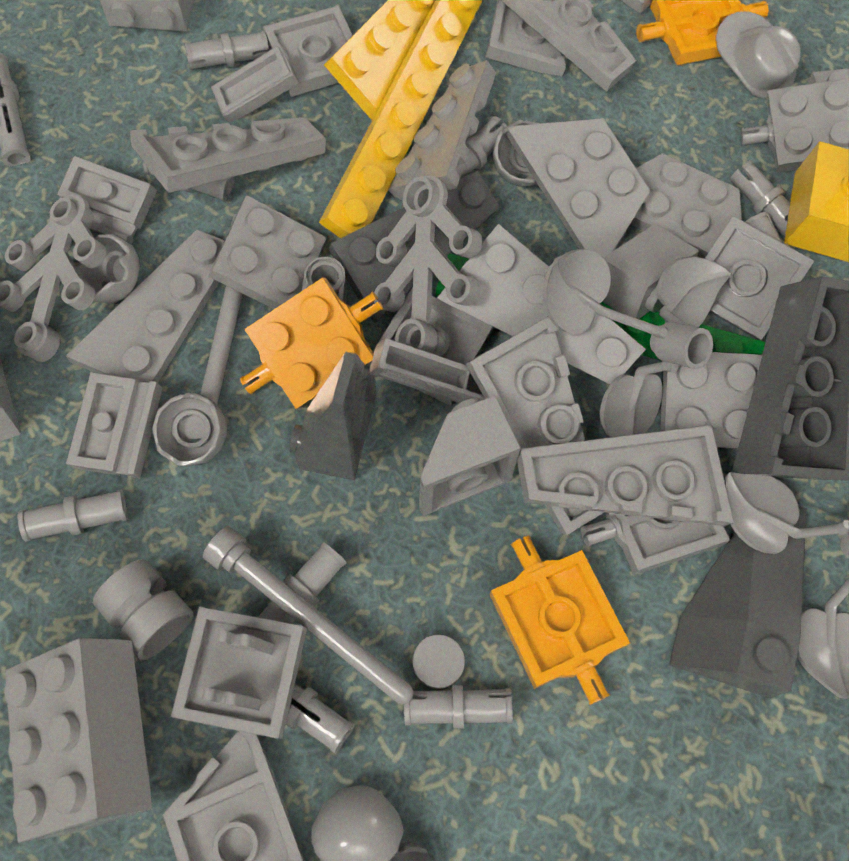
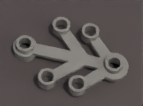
[374,175,482,354]
[0,194,106,362]

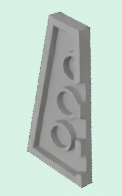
[485,0,566,76]
[66,230,224,383]

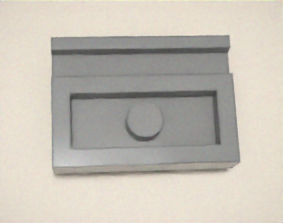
[49,156,157,244]
[66,373,163,479]

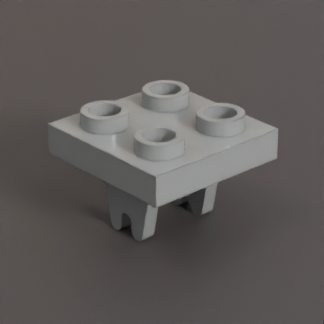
[171,607,307,739]

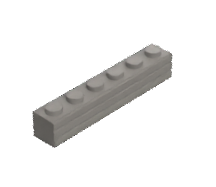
[370,338,485,403]

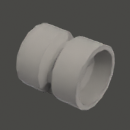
[92,559,194,660]

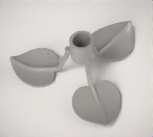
[543,249,731,438]
[724,472,849,699]

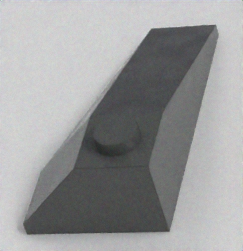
[290,352,376,481]
[669,506,807,698]

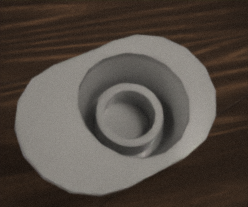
[716,12,801,98]

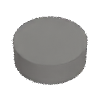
[413,635,465,690]

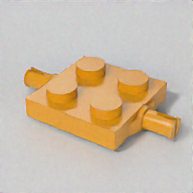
[636,0,769,65]
[240,277,384,409]
[490,535,630,705]

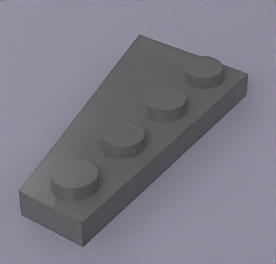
[329,170,500,323]

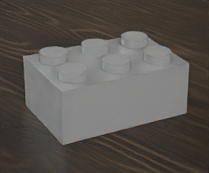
[5,638,153,843]

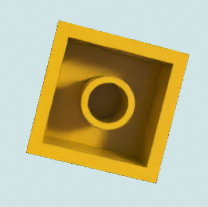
[784,141,849,262]

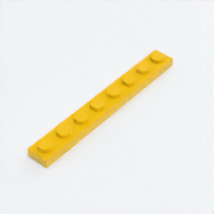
[319,0,482,238]

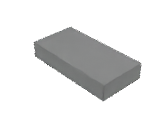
[211,45,299,122]

